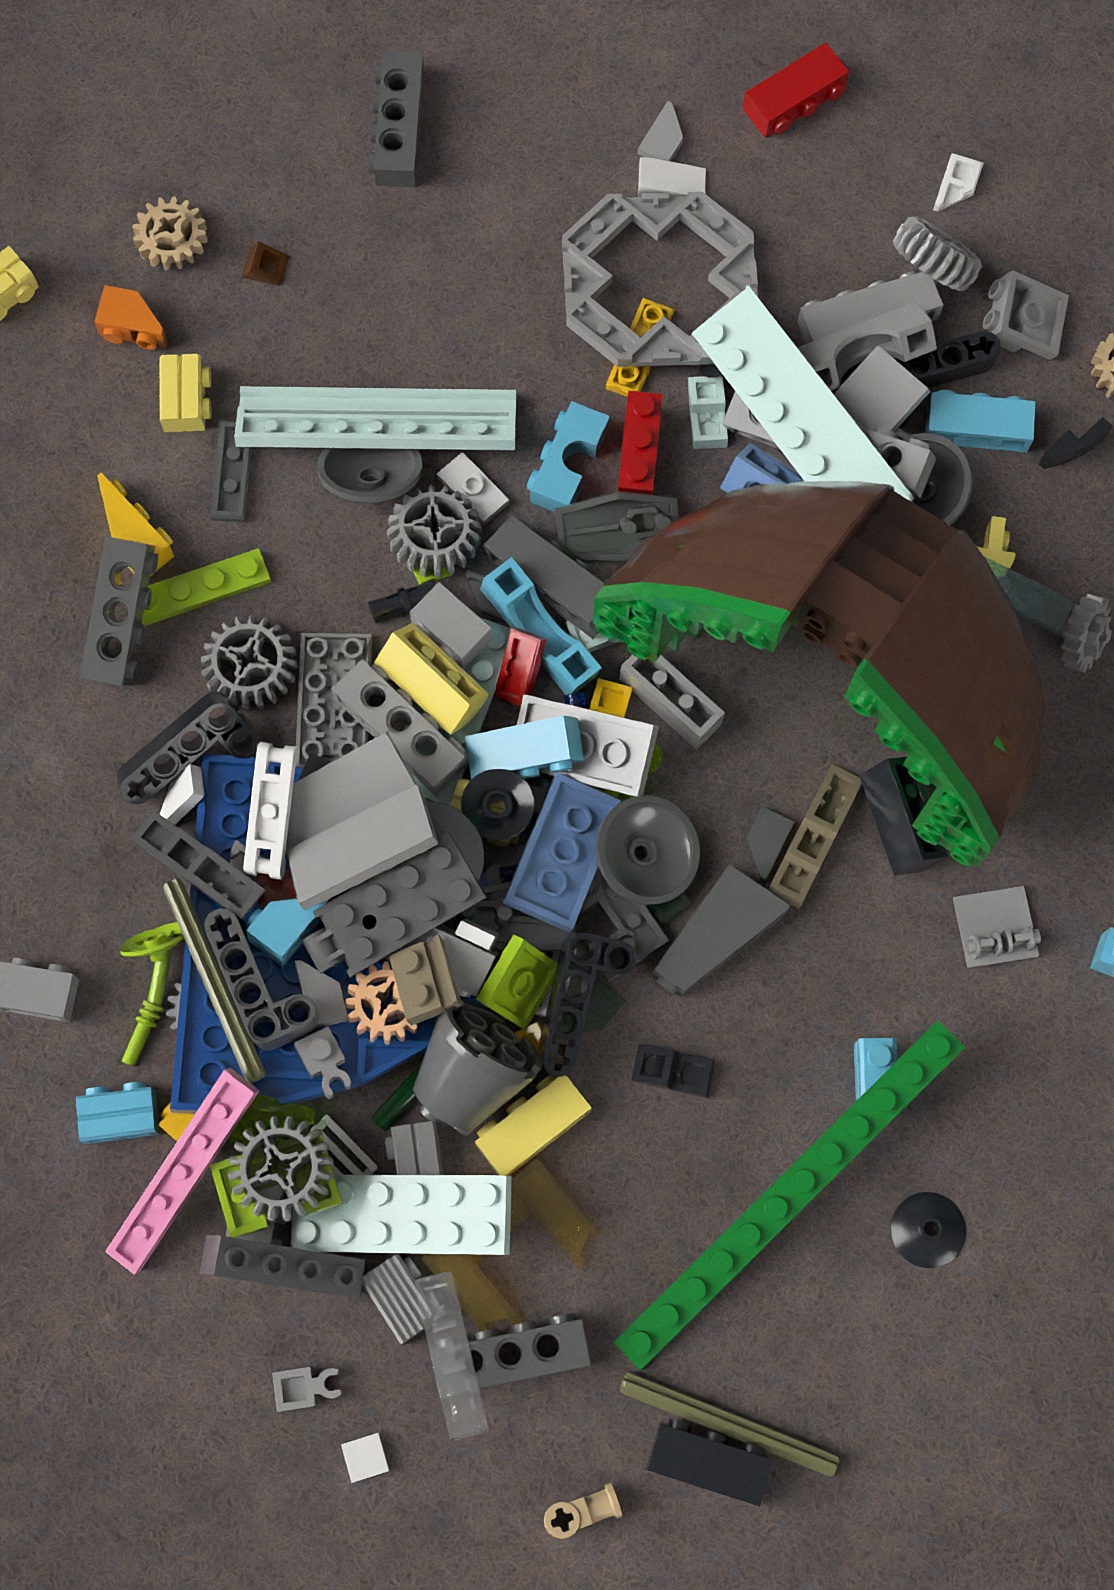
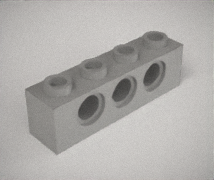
[331,659,466,796]

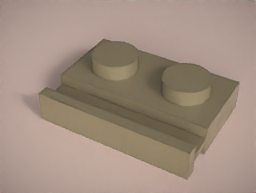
[389,935,462,1026]

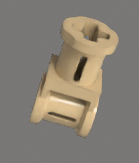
[544,1482,623,1539]

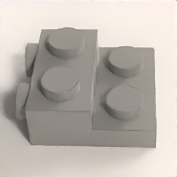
[983,270,1069,360]

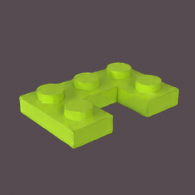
[210,1129,343,1238]

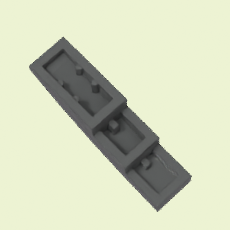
[131,810,265,920]

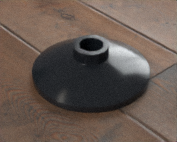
[461,769,534,841]
[891,1192,966,1268]

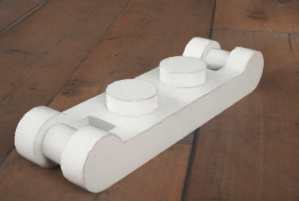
[243,742,298,880]

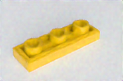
[605,298,675,397]

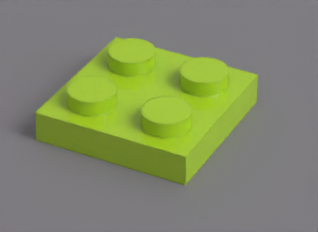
[476,934,558,1030]

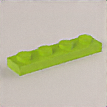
[142,548,271,626]

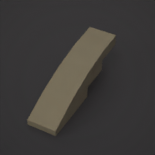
[768,764,862,909]

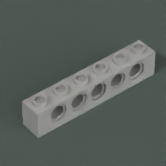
[722,391,936,498]

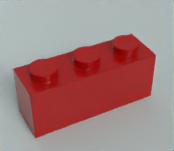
[742,42,849,138]
[618,390,663,494]

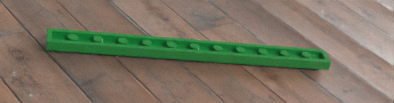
[614,1020,965,1370]

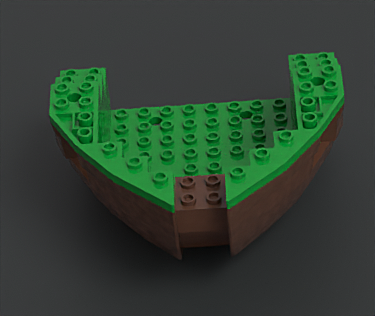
[593,481,1045,868]

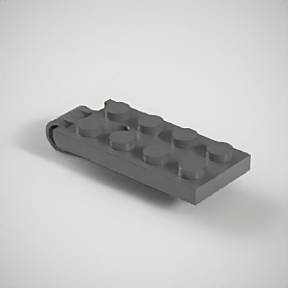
[302,832,487,977]

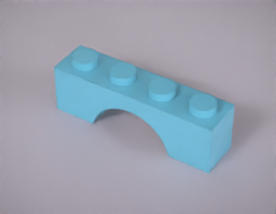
[480,557,602,699]

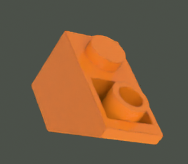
[94,285,168,350]

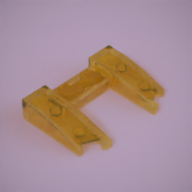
[421,1158,598,1331]

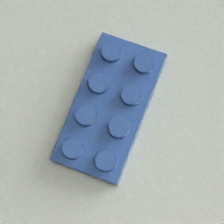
[502,772,622,933]

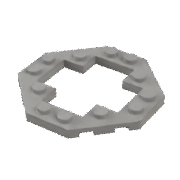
[562,192,758,367]

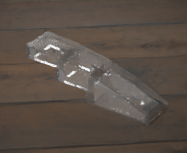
[414,1270,489,1441]

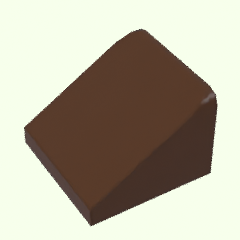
[242,241,289,286]

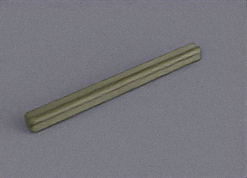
[163,878,265,1083]
[620,1372,840,1477]

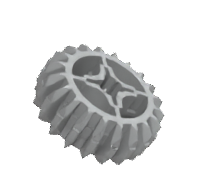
[893,216,982,291]
[387,485,482,578]
[201,615,298,711]
[228,1116,333,1222]

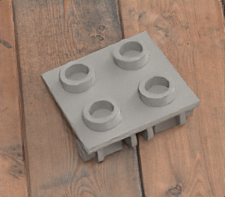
[953,886,1041,968]

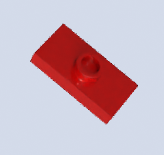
[494,628,547,707]

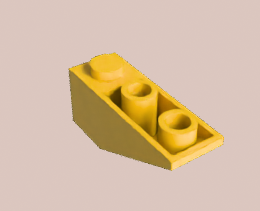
[97,473,175,577]

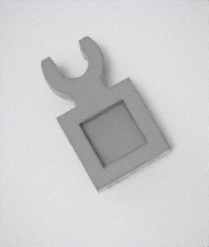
[294,1026,351,1099]
[272,1367,342,1412]

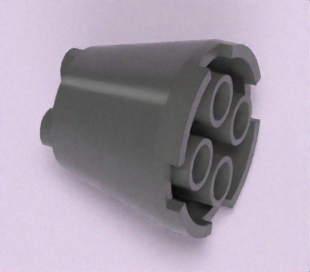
[413,999,542,1135]

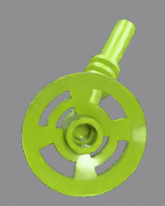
[119,922,184,1067]

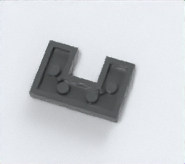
[578,866,669,983]

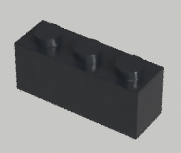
[859,757,948,876]
[646,1418,773,1507]

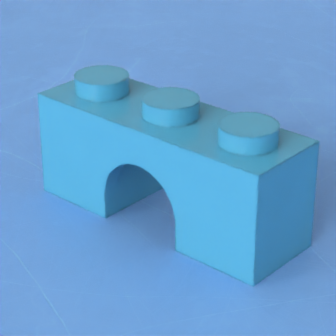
[527,401,610,512]

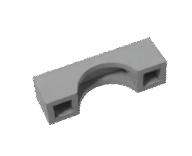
[798,301,937,391]

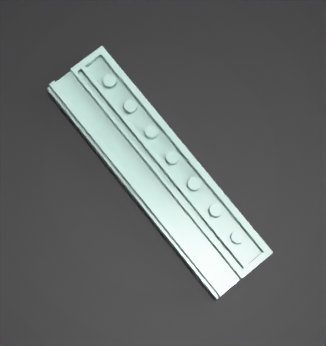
[692,285,914,502]
[234,386,516,450]

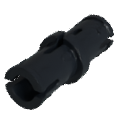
[368,579,437,623]

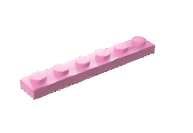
[105,1068,260,1275]

